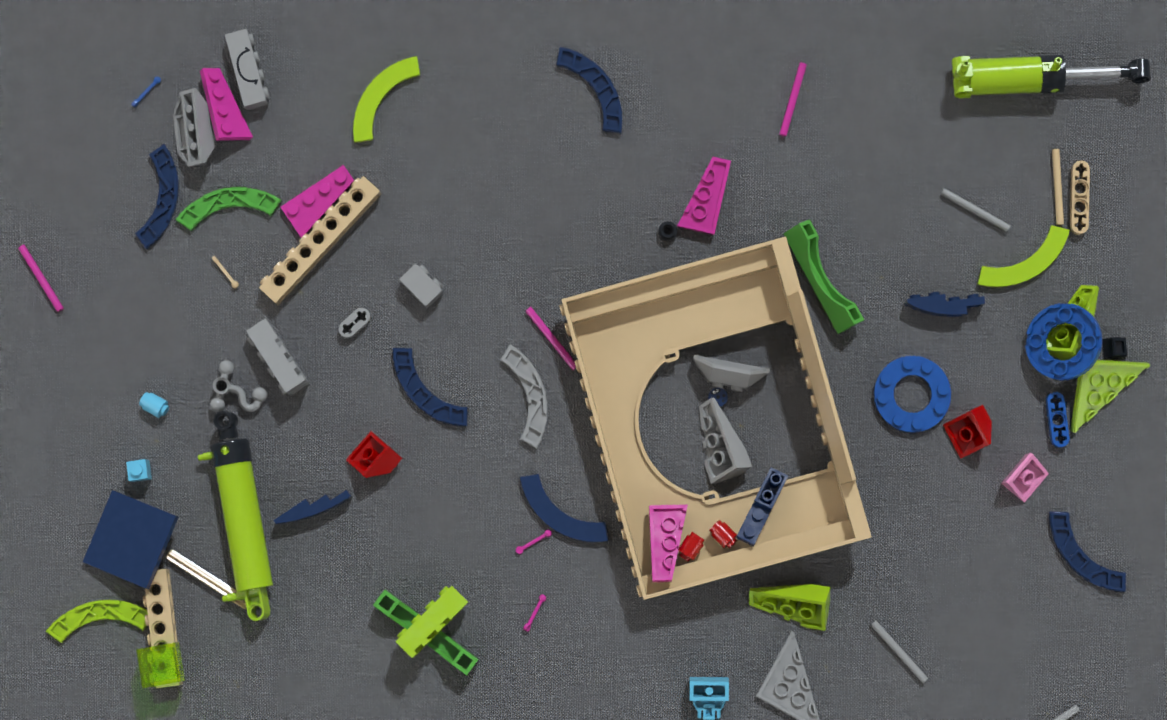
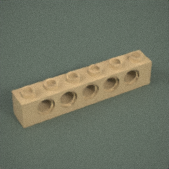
[142,569,183,688]

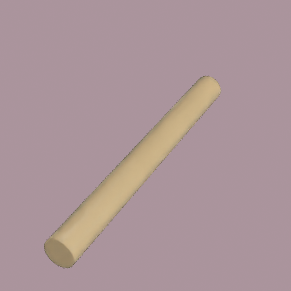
[1052,149,1064,225]

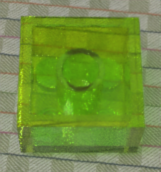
[136,642,185,689]

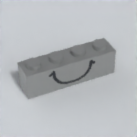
[225,29,270,110]

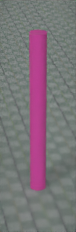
[779,62,807,137]
[18,245,64,312]
[525,307,576,370]

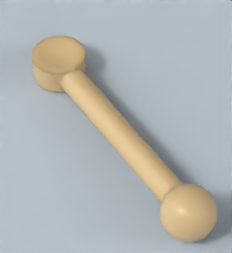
[212,255,239,288]

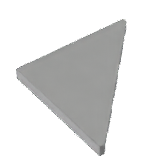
[756,631,819,720]

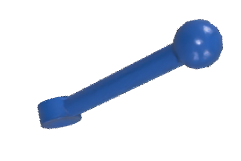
[131,76,161,107]

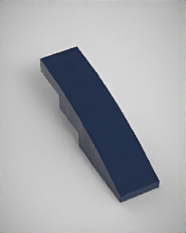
[273,490,352,524]

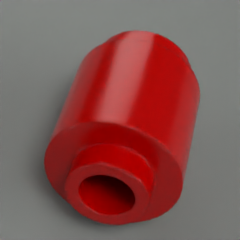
[709,520,738,549]
[678,532,705,562]

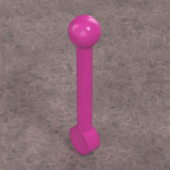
[516,530,552,554]
[523,594,546,632]

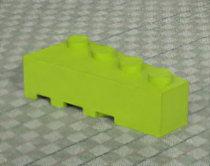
[395,586,469,658]

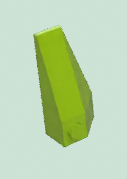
[1046,285,1099,361]
[749,584,830,631]

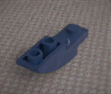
[905,292,985,317]
[736,467,788,547]

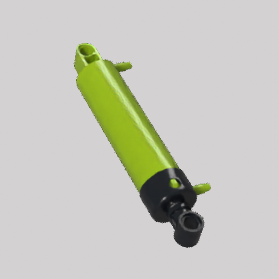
[198,411,273,621]

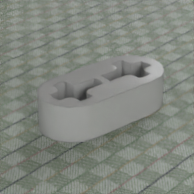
[339,308,371,339]

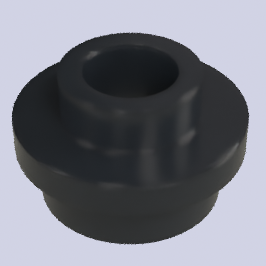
[658,222,677,241]

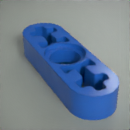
[1046,392,1070,448]

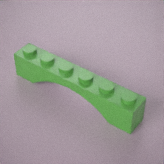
[783,219,864,334]
[373,590,479,675]

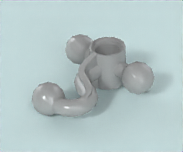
[210,360,267,412]

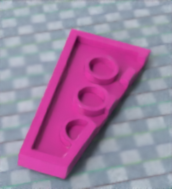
[200,68,253,141]
[677,157,731,235]
[281,165,354,237]
[649,504,688,583]

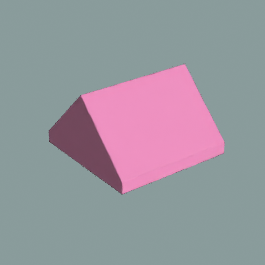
[1001,453,1049,503]

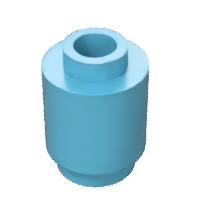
[139,392,169,418]

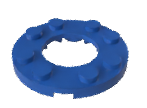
[1025,303,1102,380]
[874,356,951,433]

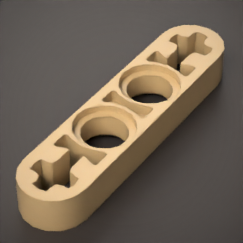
[1070,160,1090,235]

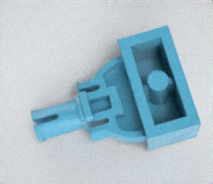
[690,677,729,720]

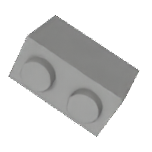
[399,263,443,308]

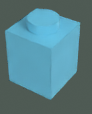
[126,459,152,482]

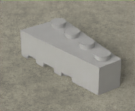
[246,318,310,396]

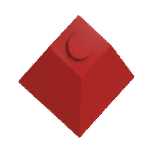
[943,405,992,459]
[346,431,403,478]

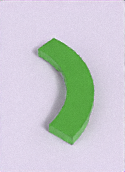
[175,187,282,231]

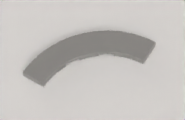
[500,344,547,449]

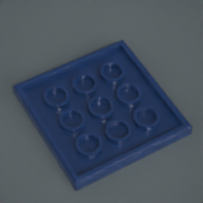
[83,490,179,589]

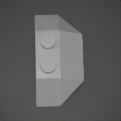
[173,88,216,167]
[693,355,770,392]

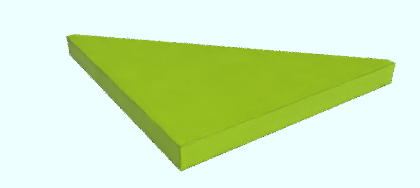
[1070,360,1150,433]

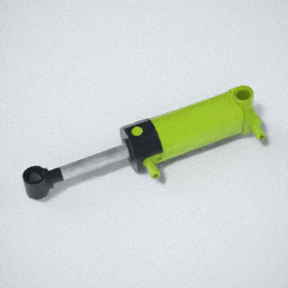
[952,55,1151,98]

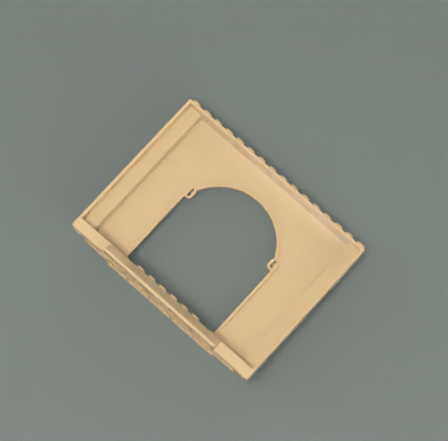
[559,236,872,600]

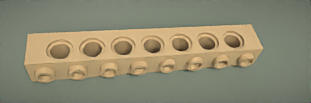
[259,176,381,305]

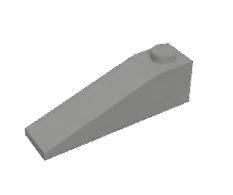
[699,398,752,484]

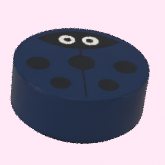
[708,388,728,407]

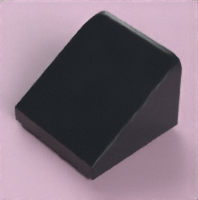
[1102,337,1127,358]

